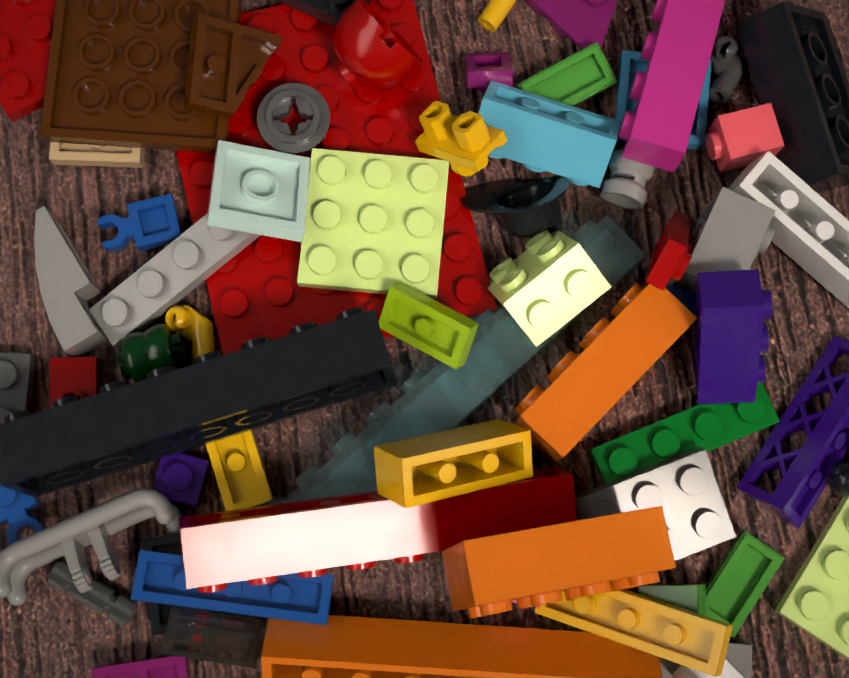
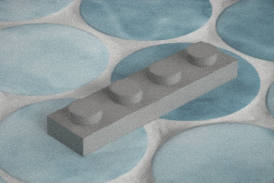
[89,213,261,347]

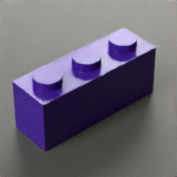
[693,269,772,405]

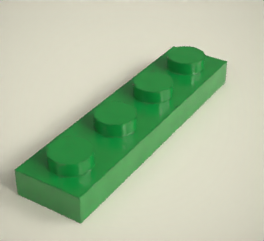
[588,383,780,484]

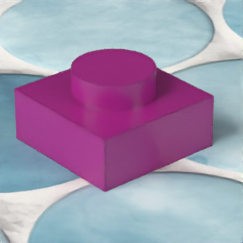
[465,52,513,92]

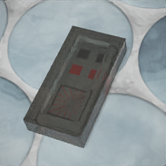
[159,605,267,668]

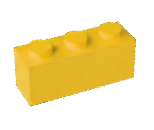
[374,419,533,508]

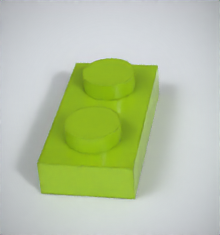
[379,282,479,370]

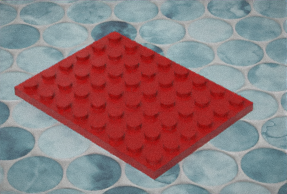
[176,0,497,355]

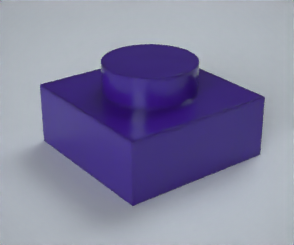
[152,453,211,507]

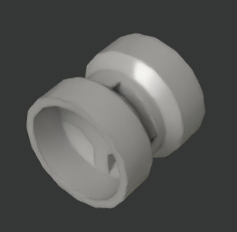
[600,150,655,210]

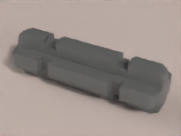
[47,561,138,625]

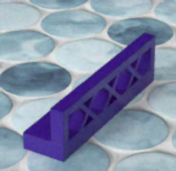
[737,336,849,529]

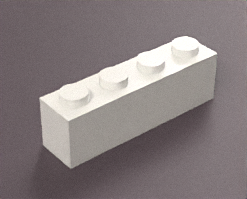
[728,151,849,308]

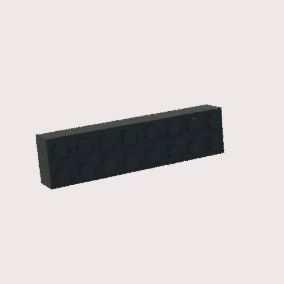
[0,308,397,498]

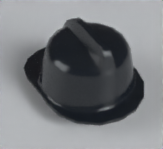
[461,176,569,238]

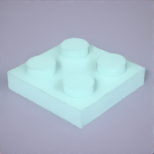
[206,140,310,242]

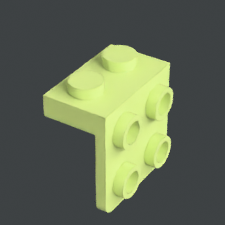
[487,230,611,347]

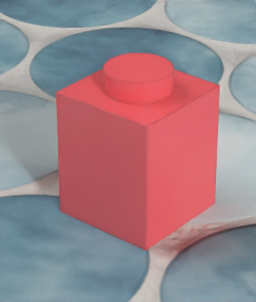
[705,103,785,173]

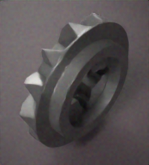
[257,83,331,155]

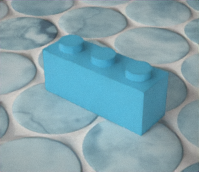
[478,80,621,188]

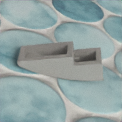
[34,206,108,357]

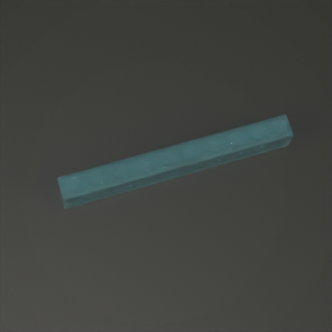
[265,214,645,506]

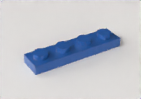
[130,550,334,626]

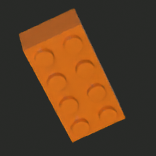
[514,283,697,464]
[442,506,676,619]

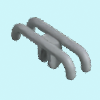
[0,488,183,606]

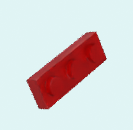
[645,210,694,291]

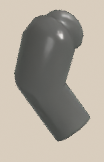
[709,36,744,105]

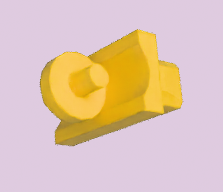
[415,101,508,177]

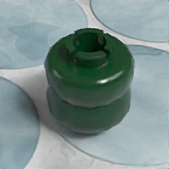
[116,324,190,382]

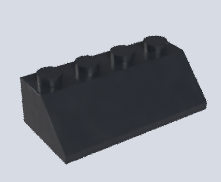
[736,1,849,193]

